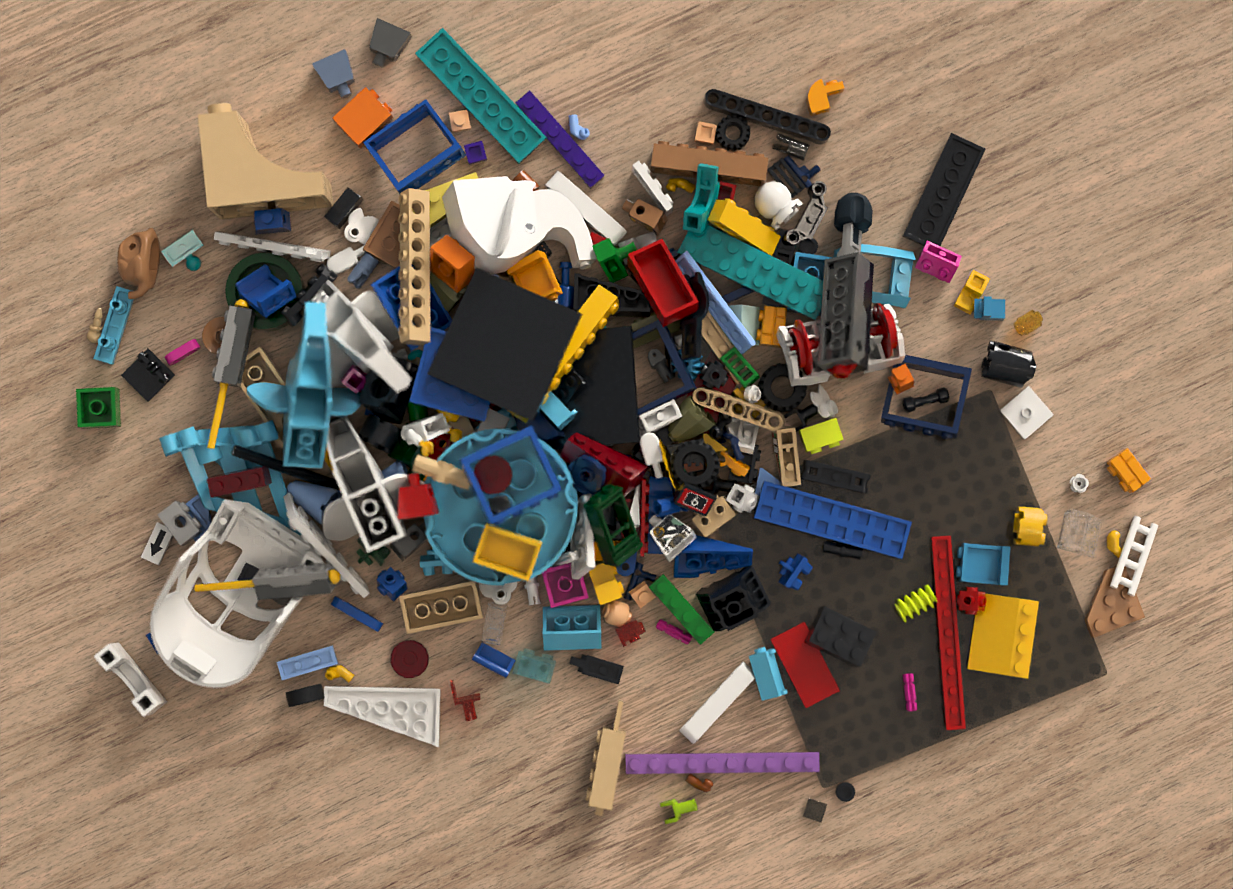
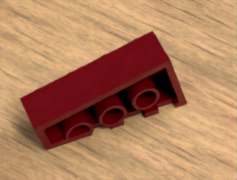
[560,432,648,497]

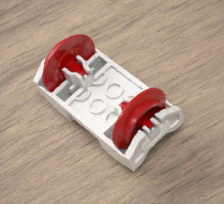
[776,303,905,386]

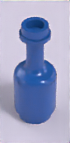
[558,262,574,309]

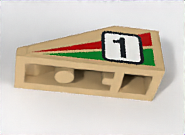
[771,426,801,487]

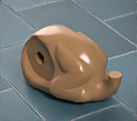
[117,228,160,299]

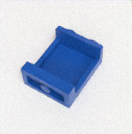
[235,264,297,317]

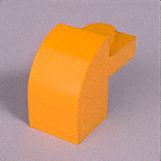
[807,79,844,117]

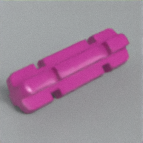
[656,619,692,644]
[903,673,917,712]

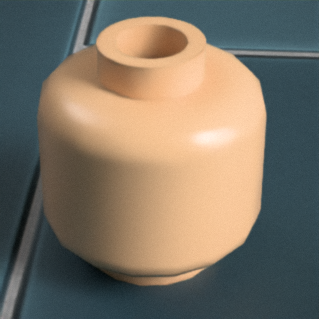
[602,600,632,627]

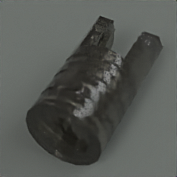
[772,133,810,161]

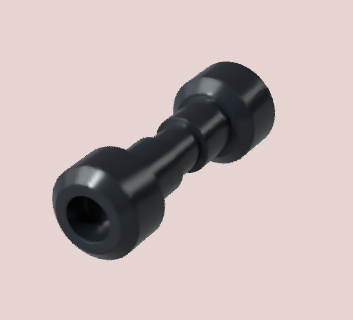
[902,387,950,413]

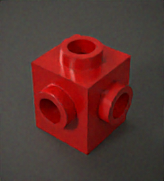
[957,587,986,615]

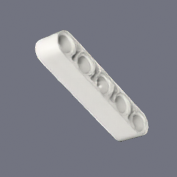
[545,171,627,246]
[679,662,755,744]

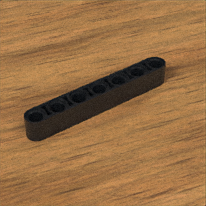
[704,89,831,144]

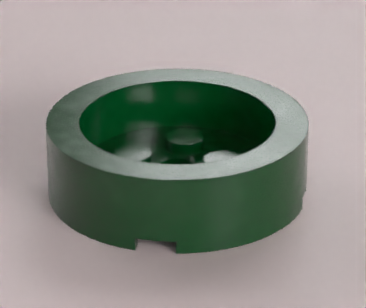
[225,253,305,331]

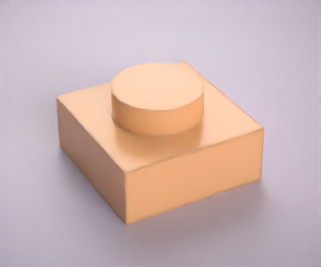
[449,110,471,133]
[695,121,717,145]
[629,581,656,609]

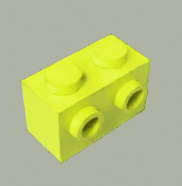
[798,418,844,455]

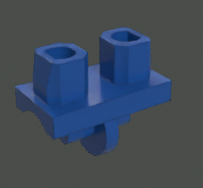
[778,553,813,590]

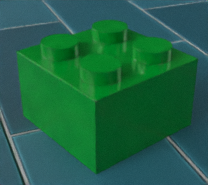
[76,387,121,429]

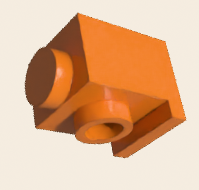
[888,363,914,395]

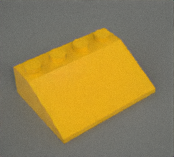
[967,594,1039,679]

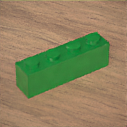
[649,574,715,645]

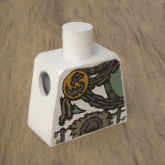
[649,514,697,562]

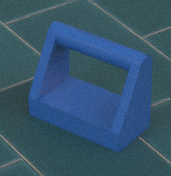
[472,642,516,678]

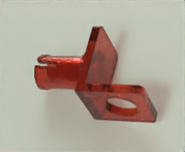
[450,680,481,721]

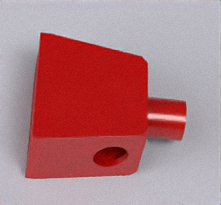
[398,473,440,519]

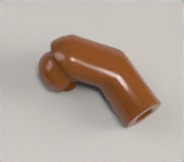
[685,773,713,792]

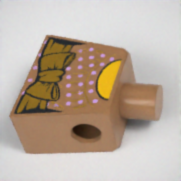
[622,199,668,236]

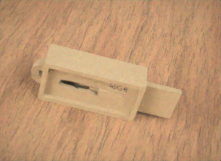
[586,700,626,816]

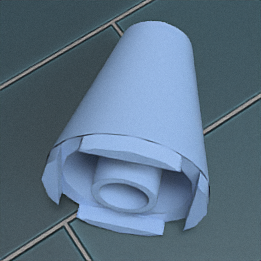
[286,480,342,524]

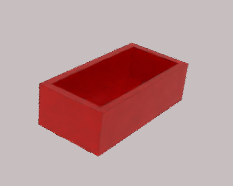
[627,239,699,327]

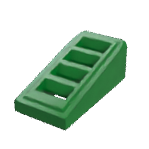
[720,347,760,389]

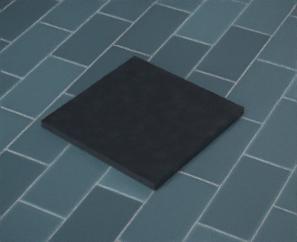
[428,268,583,422]
[547,326,640,450]

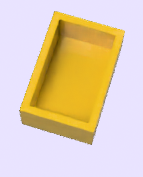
[473,523,543,581]

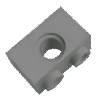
[158,501,202,546]

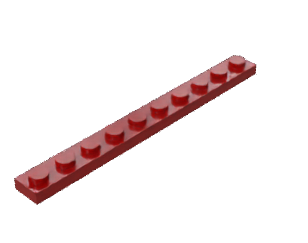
[931,535,966,730]

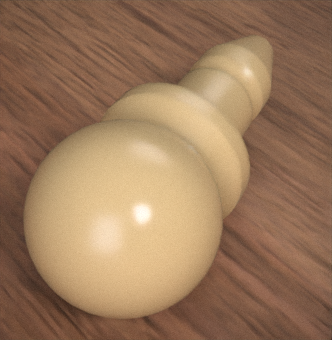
[87,308,103,343]

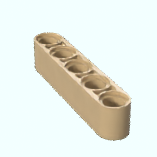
[692,386,785,431]

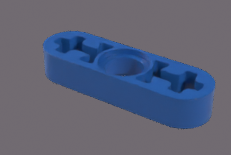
[331,596,384,632]

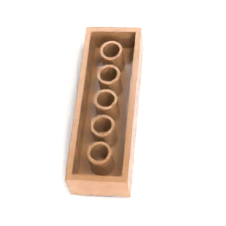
[650,141,769,186]

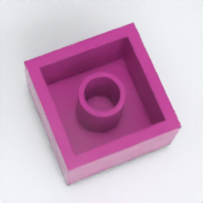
[542,563,589,608]

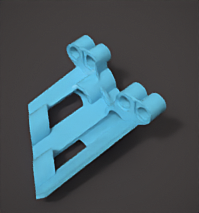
[159,420,301,536]

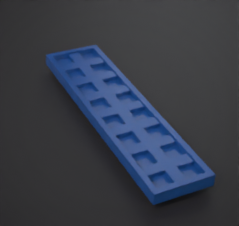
[754,481,912,559]

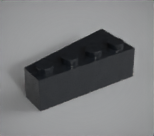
[573,273,651,317]

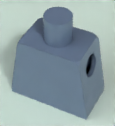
[312,49,355,99]

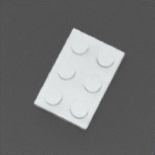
[632,161,674,217]

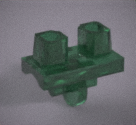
[356,536,391,566]

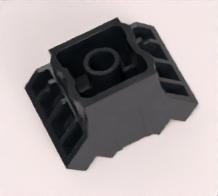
[696,566,771,632]

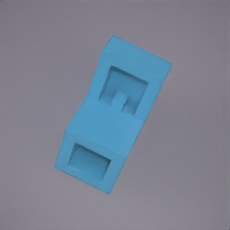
[974,296,1005,321]

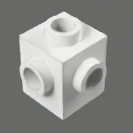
[726,484,759,513]

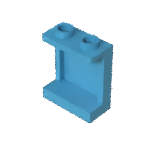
[956,543,1010,585]

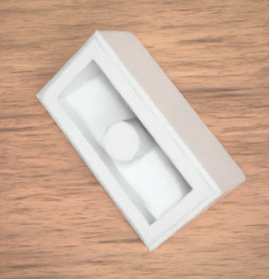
[639,399,682,433]

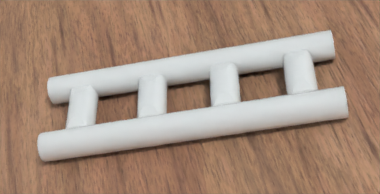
[1110,516,1158,596]

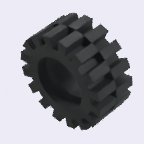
[716,115,750,151]

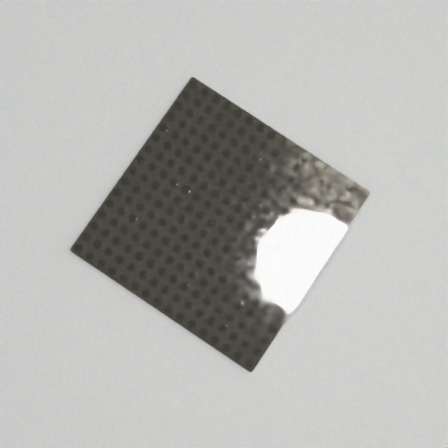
[718,390,1107,788]

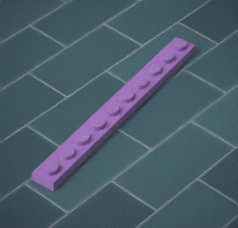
[626,752,820,774]

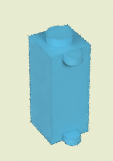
[540,392,578,431]
[749,647,788,701]

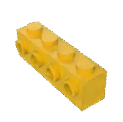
[708,198,781,256]

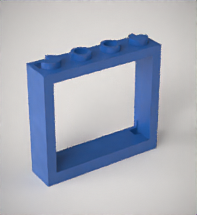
[363,99,466,194]
[458,426,562,526]

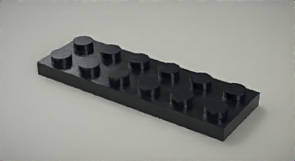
[903,133,986,246]

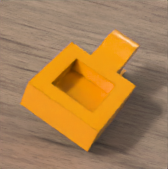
[719,451,750,477]

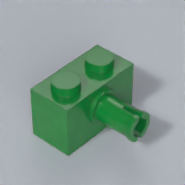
[592,238,637,283]

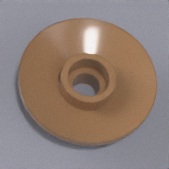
[202,317,226,354]

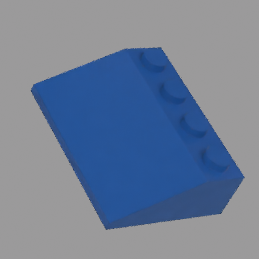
[370,264,452,351]

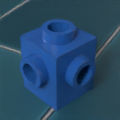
[376,567,408,602]

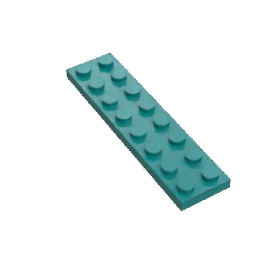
[415,28,547,164]
[677,225,823,321]

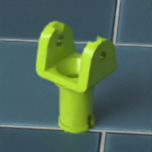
[659,799,698,824]

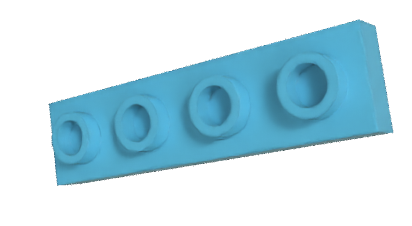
[93,286,134,365]

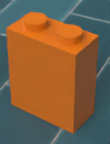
[332,87,393,149]

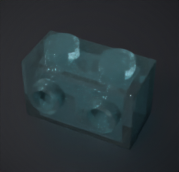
[513,648,556,684]

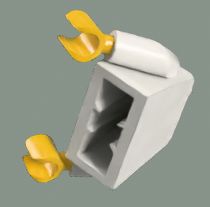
[401,413,462,456]

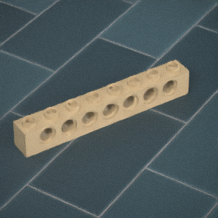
[398,188,430,346]

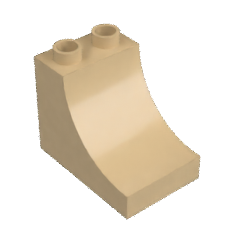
[198,103,333,220]

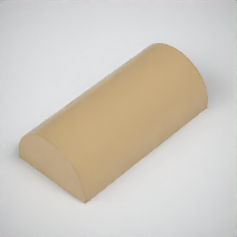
[399,581,483,634]

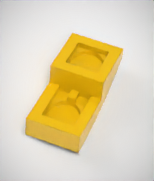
[953,270,990,315]

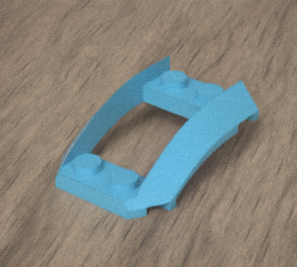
[833,244,916,308]

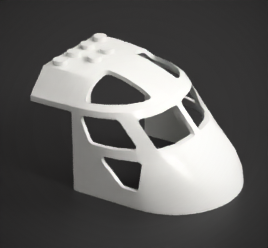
[150,500,324,688]

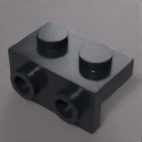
[728,445,761,484]

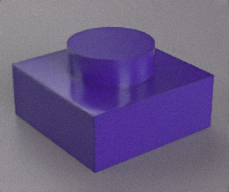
[464,141,487,165]

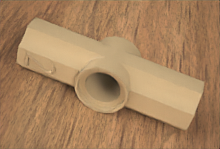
[412,454,470,490]

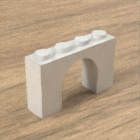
[94,643,167,717]

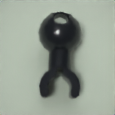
[709,413,732,440]

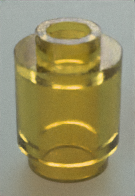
[1013,310,1043,336]

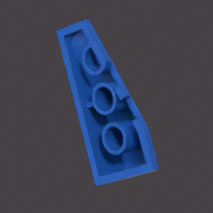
[674,535,753,578]

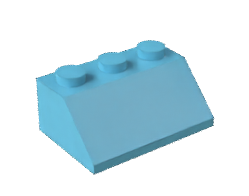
[543,605,602,651]

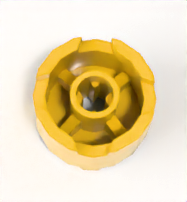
[1013,507,1047,546]

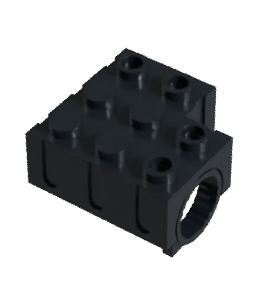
[358,356,419,425]

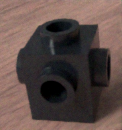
[699,360,728,389]

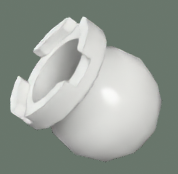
[754,181,803,231]

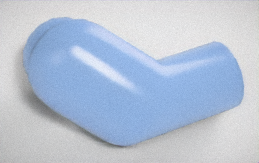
[568,115,590,140]

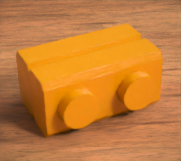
[756,306,787,348]
[1106,448,1151,493]

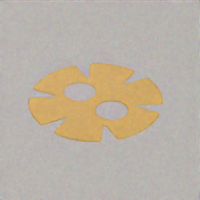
[659,440,679,490]

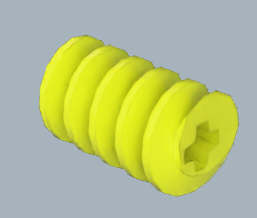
[894,585,938,623]

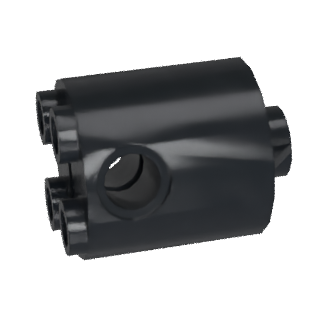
[981,341,1036,388]

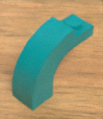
[683,163,720,233]

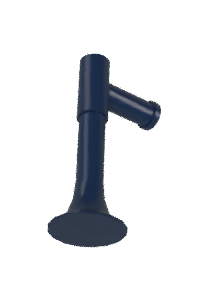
[716,426,744,461]

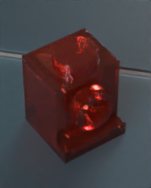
[615,620,646,647]

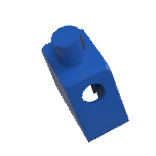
[254,208,292,235]

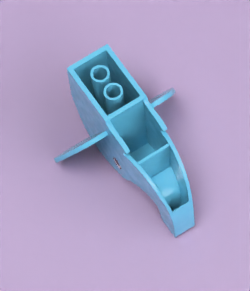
[247,302,361,468]

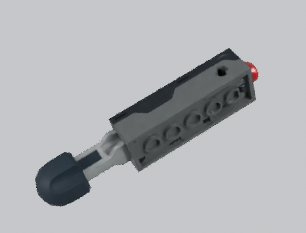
[818,192,874,379]

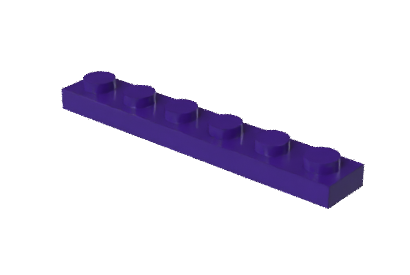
[515,90,605,189]

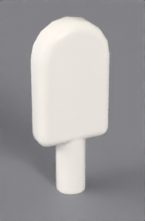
[326,245,365,274]
[640,433,664,479]

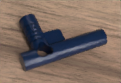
[784,155,821,189]
[624,562,656,601]

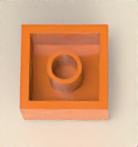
[430,235,475,293]

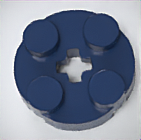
[568,454,607,494]

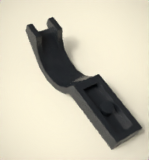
[681,272,709,361]

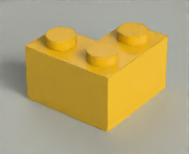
[589,563,624,605]

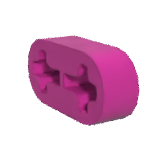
[164,339,201,366]

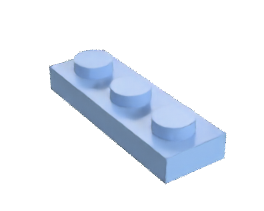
[277,645,338,680]

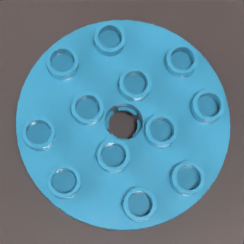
[424,428,578,585]

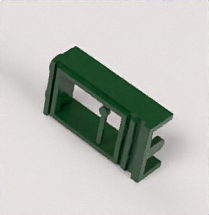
[583,484,643,567]

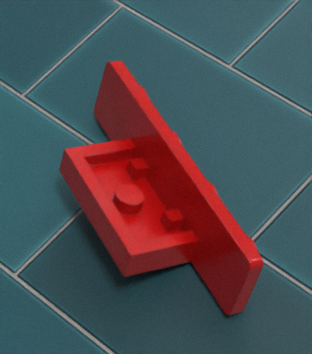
[621,479,649,557]

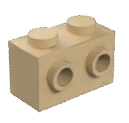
[692,495,738,538]

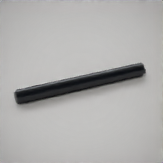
[231,445,339,489]

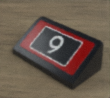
[674,483,717,516]

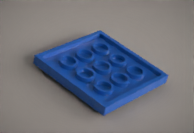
[409,327,490,422]

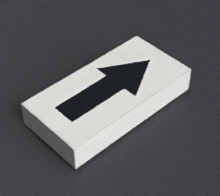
[141,522,173,565]

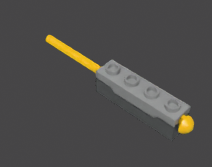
[207,299,256,449]
[194,563,340,600]

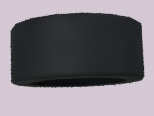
[285,684,325,707]

